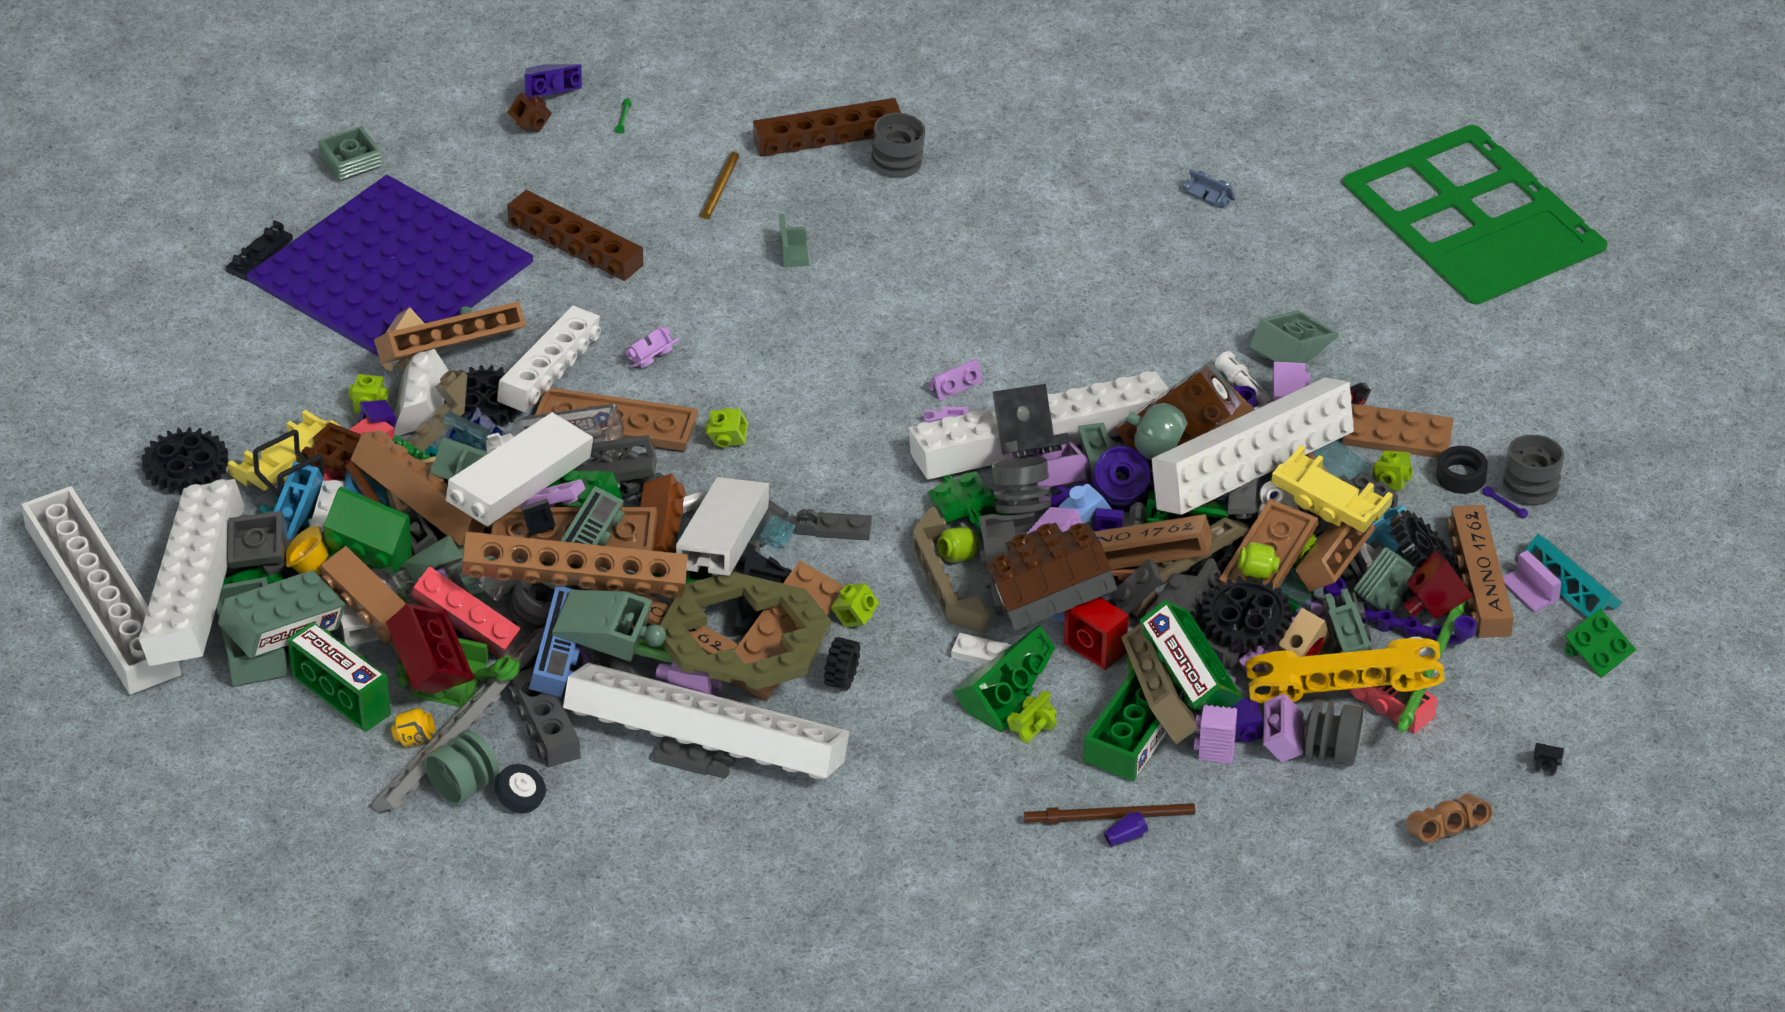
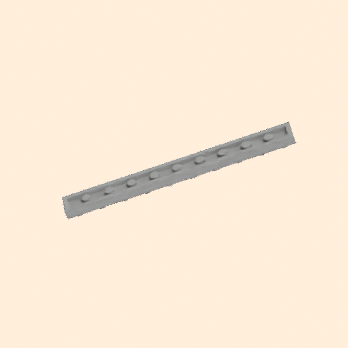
[371,627,545,813]

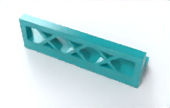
[1523,533,1622,618]

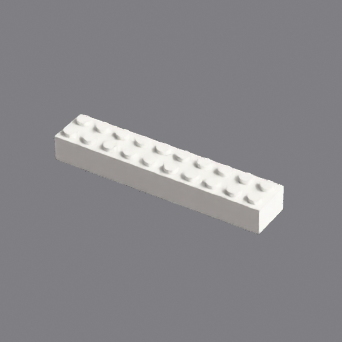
[908,371,1169,480]
[1152,378,1354,515]
[139,479,244,666]
[21,486,181,695]
[563,662,850,779]

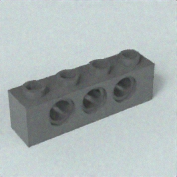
[508,668,581,767]

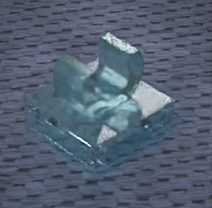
[759,514,796,550]

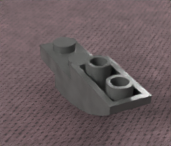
[1228,476,1265,519]

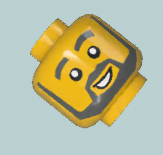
[391,708,435,748]

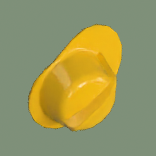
[286,526,328,575]

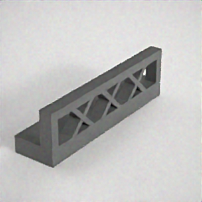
[573,435,657,482]

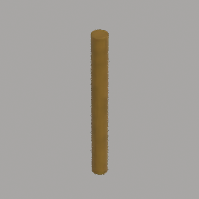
[701,151,739,219]

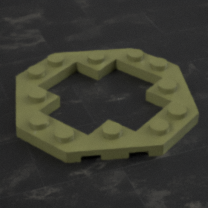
[660,572,831,689]

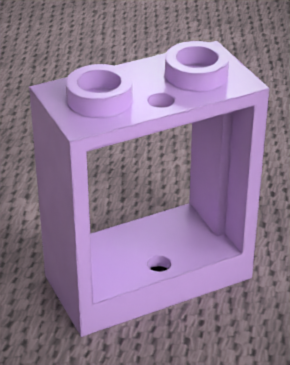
[1010,441,1089,487]

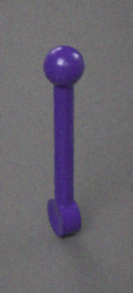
[1483,487,1528,518]

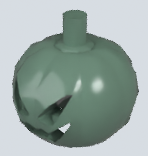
[1125,403,1188,460]

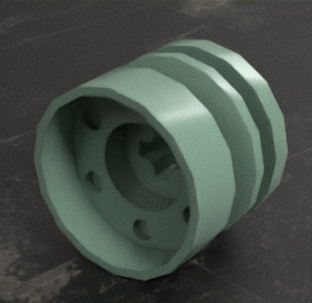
[424,730,499,805]

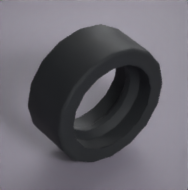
[1436,445,1488,494]

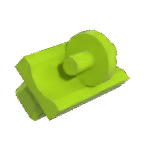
[1007,691,1057,743]

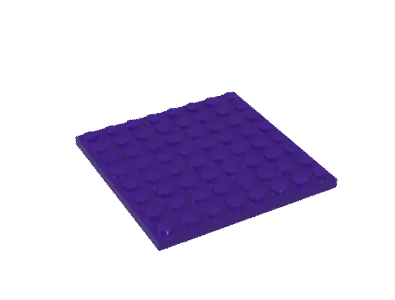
[246,174,533,357]

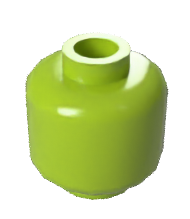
[937,527,979,563]
[1238,542,1280,580]

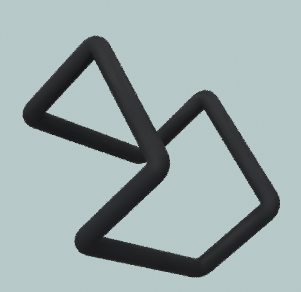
[253,430,324,498]

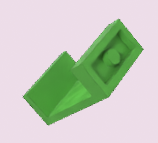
[412,638,489,707]

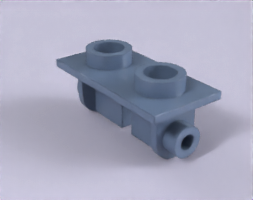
[1183,169,1236,208]

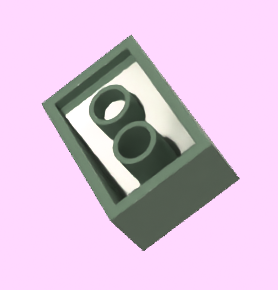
[1249,310,1339,364]

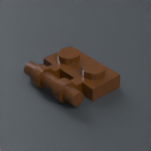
[302,422,361,472]

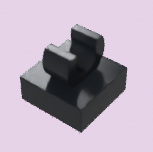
[521,498,556,535]
[1534,743,1564,776]

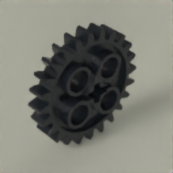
[444,365,523,430]
[142,427,229,495]
[1390,510,1459,575]
[1202,576,1292,653]

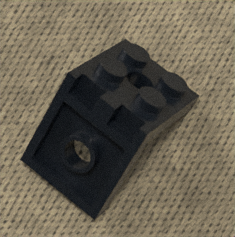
[992,384,1070,458]

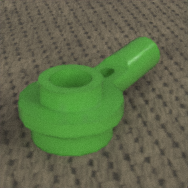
[476,655,520,681]

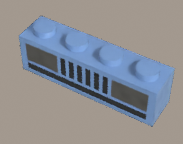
[529,586,580,697]

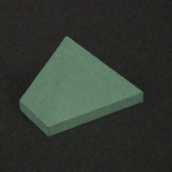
[403,535,463,585]

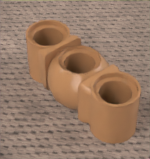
[1406,794,1493,843]

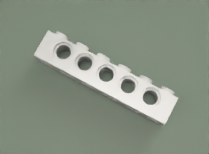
[497,306,601,412]

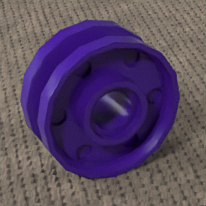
[1092,446,1150,507]

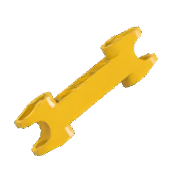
[1246,638,1445,703]

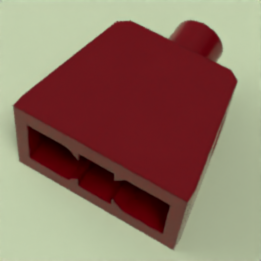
[1403,551,1473,618]

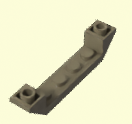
[342,370,467,483]
[913,506,991,634]
[1130,517,1252,619]
[1121,623,1199,744]

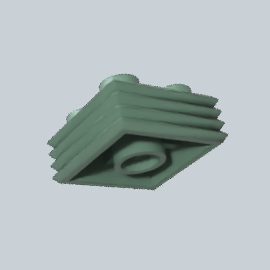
[318,126,383,180]
[1354,547,1418,612]

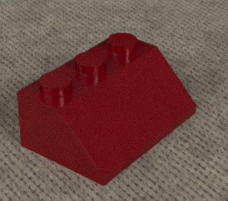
[386,603,474,694]

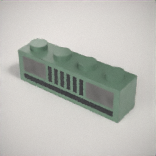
[541,486,625,590]

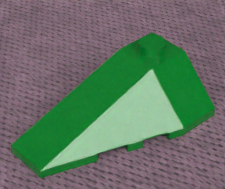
[953,625,1055,732]

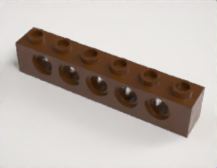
[753,98,901,157]
[507,190,644,281]

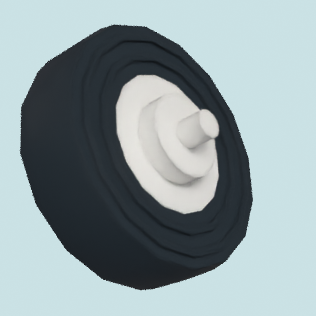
[495,764,546,814]

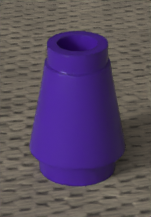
[1103,811,1148,847]

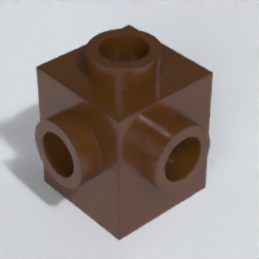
[507,93,552,132]

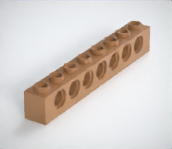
[461,532,687,598]

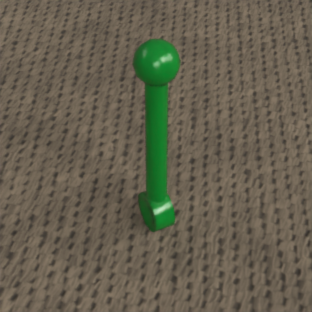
[615,98,632,134]

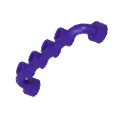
[1323,578,1477,645]

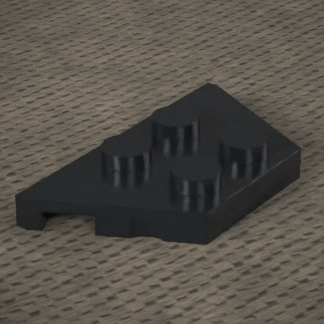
[733,543,792,633]

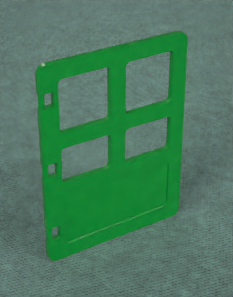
[1343,125,1607,304]

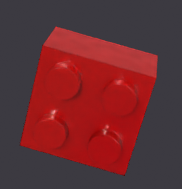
[1063,597,1129,670]

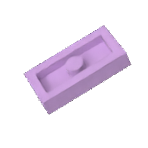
[1503,550,1562,612]

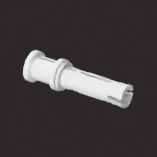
[1214,351,1272,406]

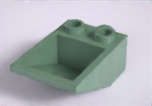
[552,590,666,662]

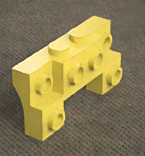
[228,410,340,491]
[1271,445,1393,533]

